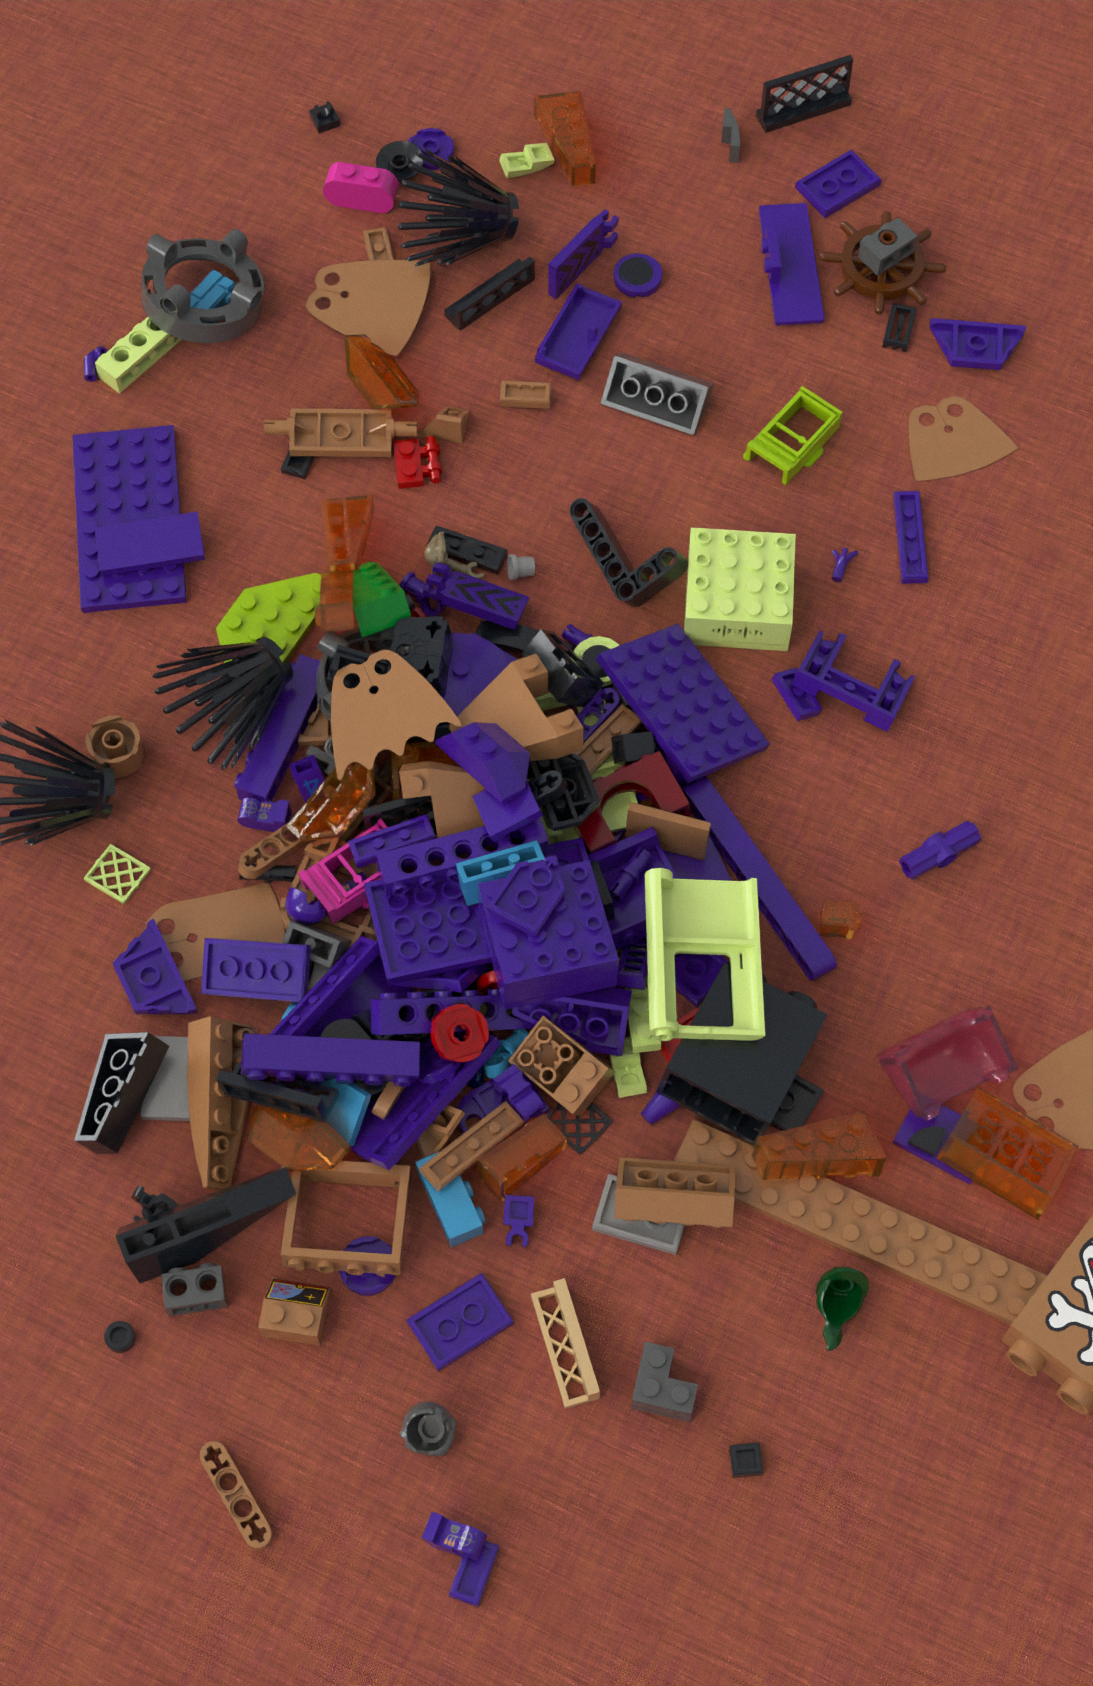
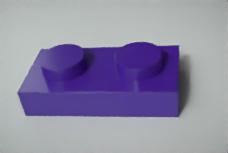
[772,667,822,721]

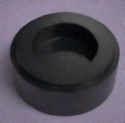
[104,1321,136,1353]

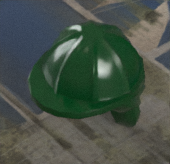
[816,1266,869,1351]

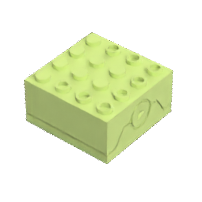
[684,527,796,651]

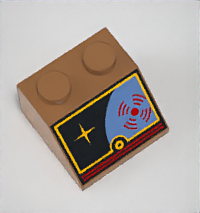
[258,1278,331,1346]

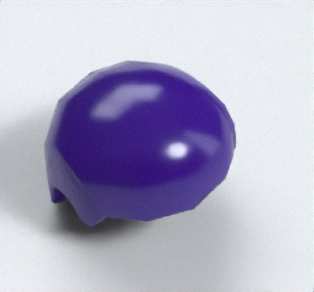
[285,887,327,925]

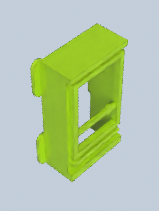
[743,386,843,485]

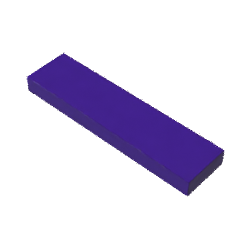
[893,491,928,584]

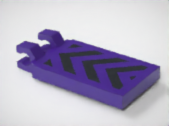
[548,209,619,299]
[423,562,529,630]

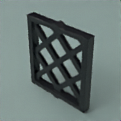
[543,1102,613,1155]

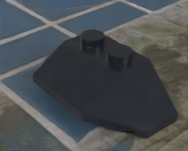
[528,753,600,831]

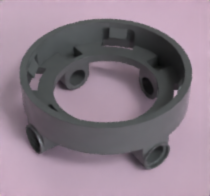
[141,229,264,343]

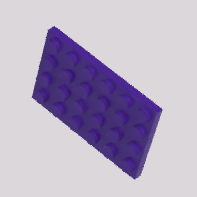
[596,624,770,783]

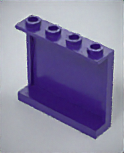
[588,827,678,950]

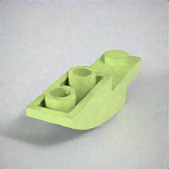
[617,947,661,1053]

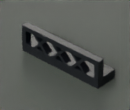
[444,257,535,331]
[216,1062,340,1123]

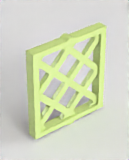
[84,844,151,904]

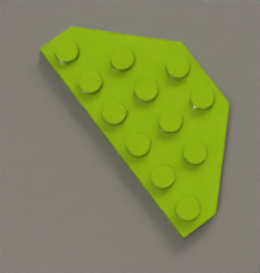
[216,573,339,694]

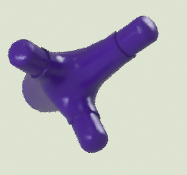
[832,548,858,582]

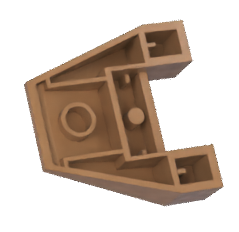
[449,654,583,761]
[399,761,495,871]

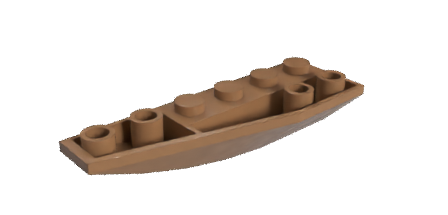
[187,1016,254,1190]

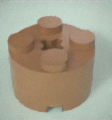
[85,715,144,778]

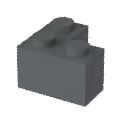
[282,921,351,982]
[631,1342,698,1422]

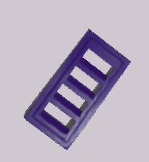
[616,940,648,990]

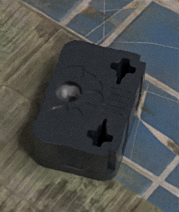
[387,616,453,696]

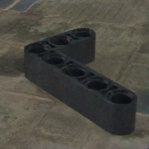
[569,498,688,607]

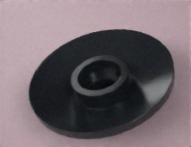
[376,141,424,182]

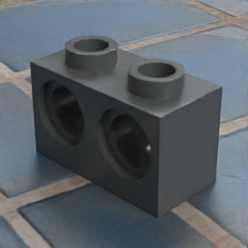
[161,1263,228,1317]

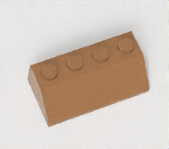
[614,1157,736,1228]

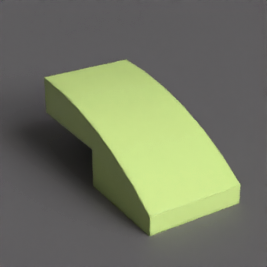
[499,143,555,178]
[609,1037,647,1098]

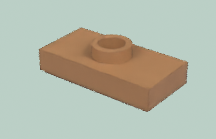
[500,380,551,409]

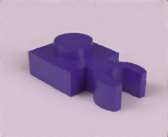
[503,1195,534,1248]

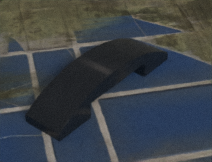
[476,621,575,655]

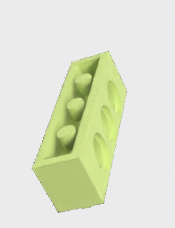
[95,317,182,394]

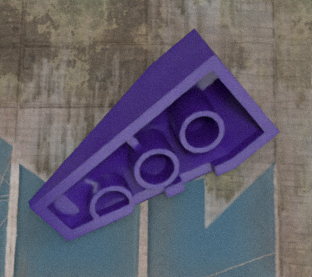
[512,987,632,1056]

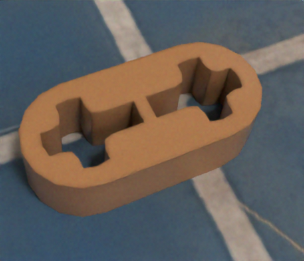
[372,1082,405,1120]

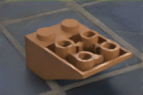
[508,1016,616,1117]

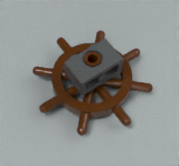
[820,211,946,315]

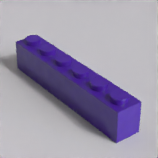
[234,654,328,802]
[241,1034,420,1087]

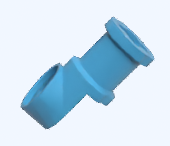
[483,1029,528,1079]

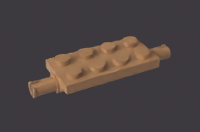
[264,408,417,457]

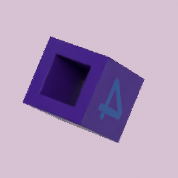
[289,754,330,804]

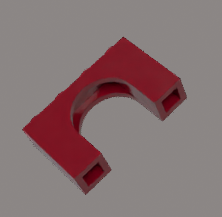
[573,751,690,855]

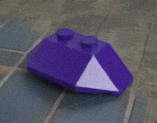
[435,722,530,804]

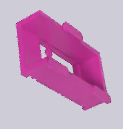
[298,819,414,925]

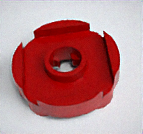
[431,1004,489,1063]

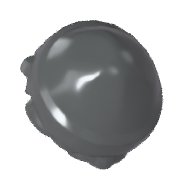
[399,1402,456,1457]

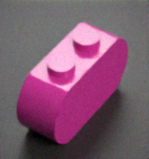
[323,162,399,213]

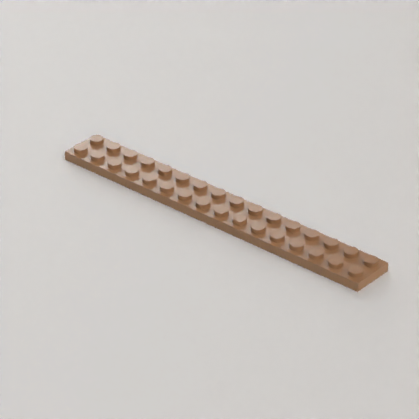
[674,1119,1048,1325]

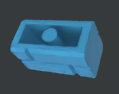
[190,270,236,324]

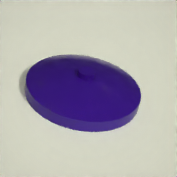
[439,633,510,725]

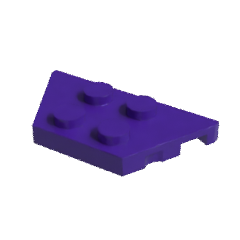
[929,318,1026,370]
[112,919,198,1014]

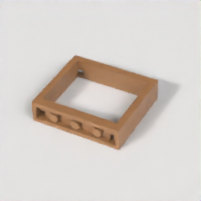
[281,1157,411,1277]

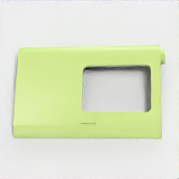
[645,868,765,1041]

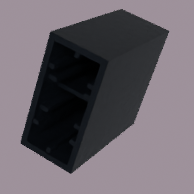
[656,961,827,1147]

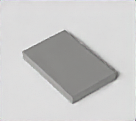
[140,1036,190,1121]
[592,1174,685,1255]

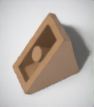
[417,406,470,444]
[416,1105,465,1159]

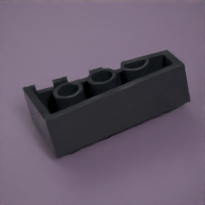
[74,1032,170,1154]

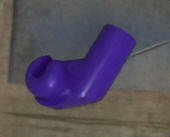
[84,346,108,382]

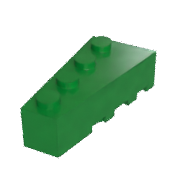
[353,562,411,638]

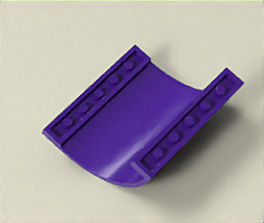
[269,936,501,1170]

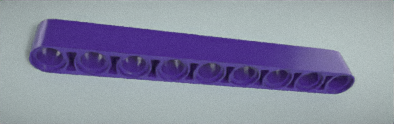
[681,776,837,981]

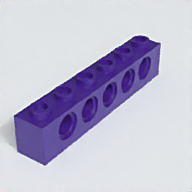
[376,817,549,895]
[370,989,535,1035]

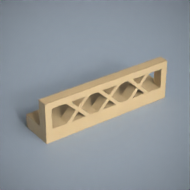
[531,1278,600,1409]

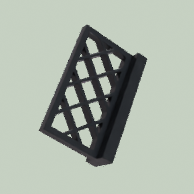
[756,55,853,133]
[362,795,437,834]

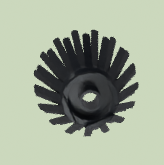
[398,149,519,267]
[152,637,294,770]
[0,720,115,846]

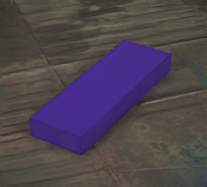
[348,814,436,869]

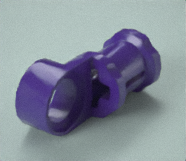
[399,571,446,617]

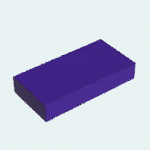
[449,1541,499,1607]

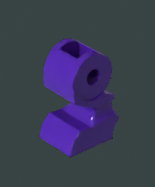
[493,1064,545,1123]

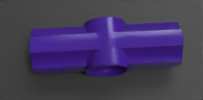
[899,820,981,880]

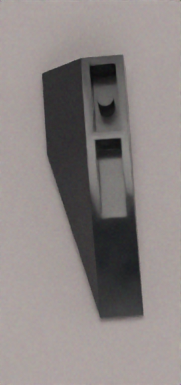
[115,1166,296,1283]

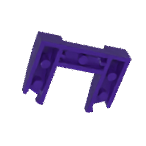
[792,631,915,732]

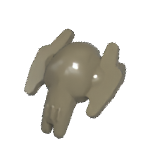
[424,532,484,580]

